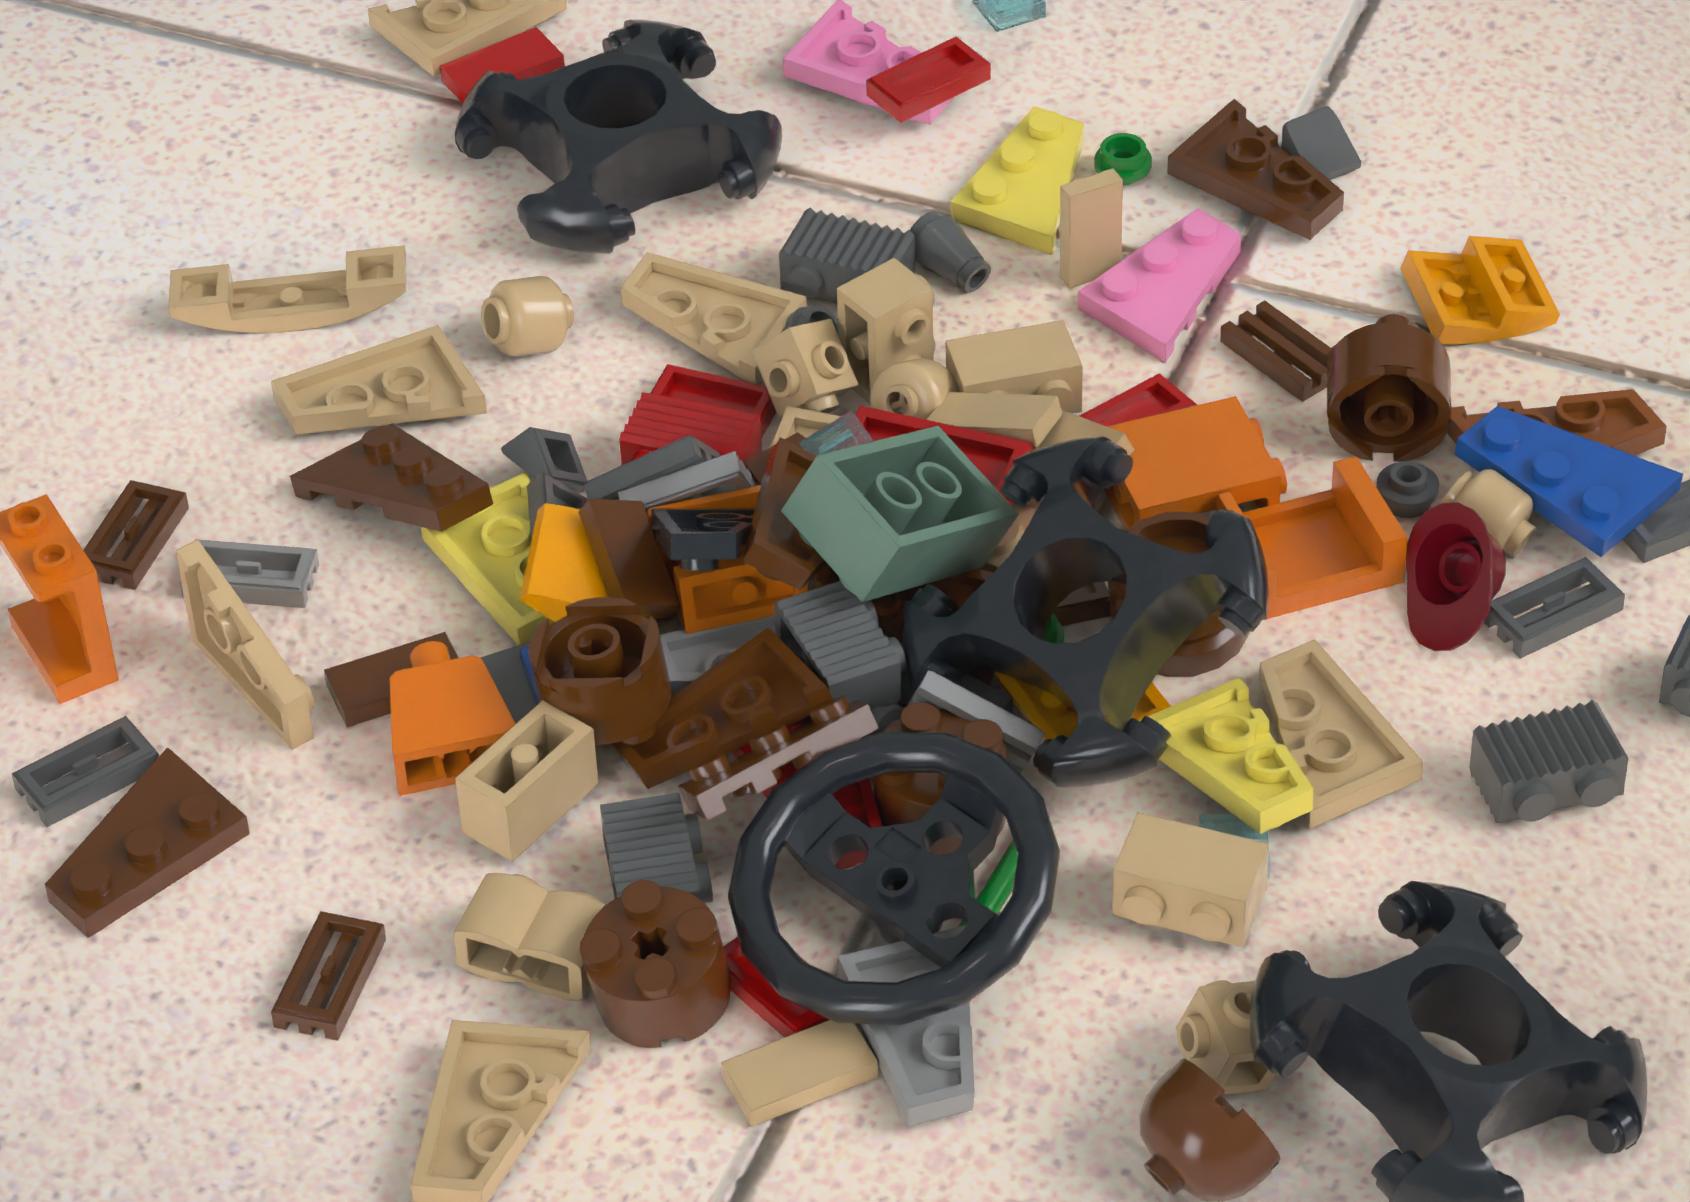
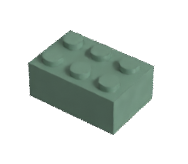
[781,426,1019,602]

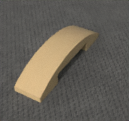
[168,245,406,333]

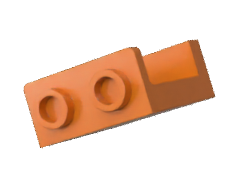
[1104,396,1287,531]
[1216,456,1407,619]
[647,485,808,634]
[0,494,119,704]

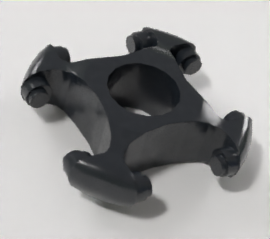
[455,19,782,254]
[902,436,1269,788]
[1250,881,1647,1202]

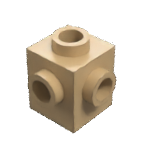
[752,319,858,417]
[1175,980,1277,1095]

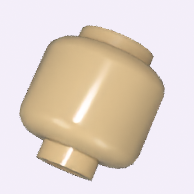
[481,276,574,356]
[870,358,958,419]
[1441,469,1536,558]

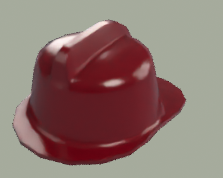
[1406,502,1506,652]

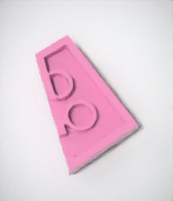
[783,0,954,125]
[1078,208,1241,363]

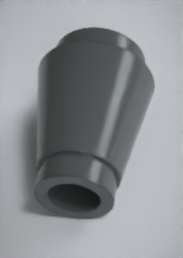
[910,211,991,293]

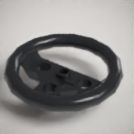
[728,732,1060,1025]

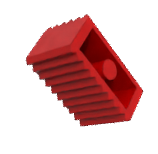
[619,392,762,465]

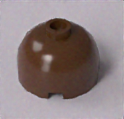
[1139,1058,1281,1202]

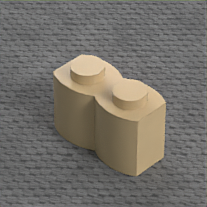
[453,873,606,1000]

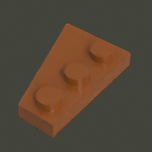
[1447,389,1667,455]

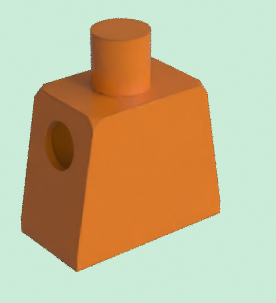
[390,641,516,796]

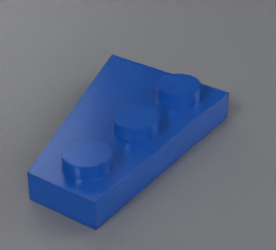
[1454,406,1683,557]

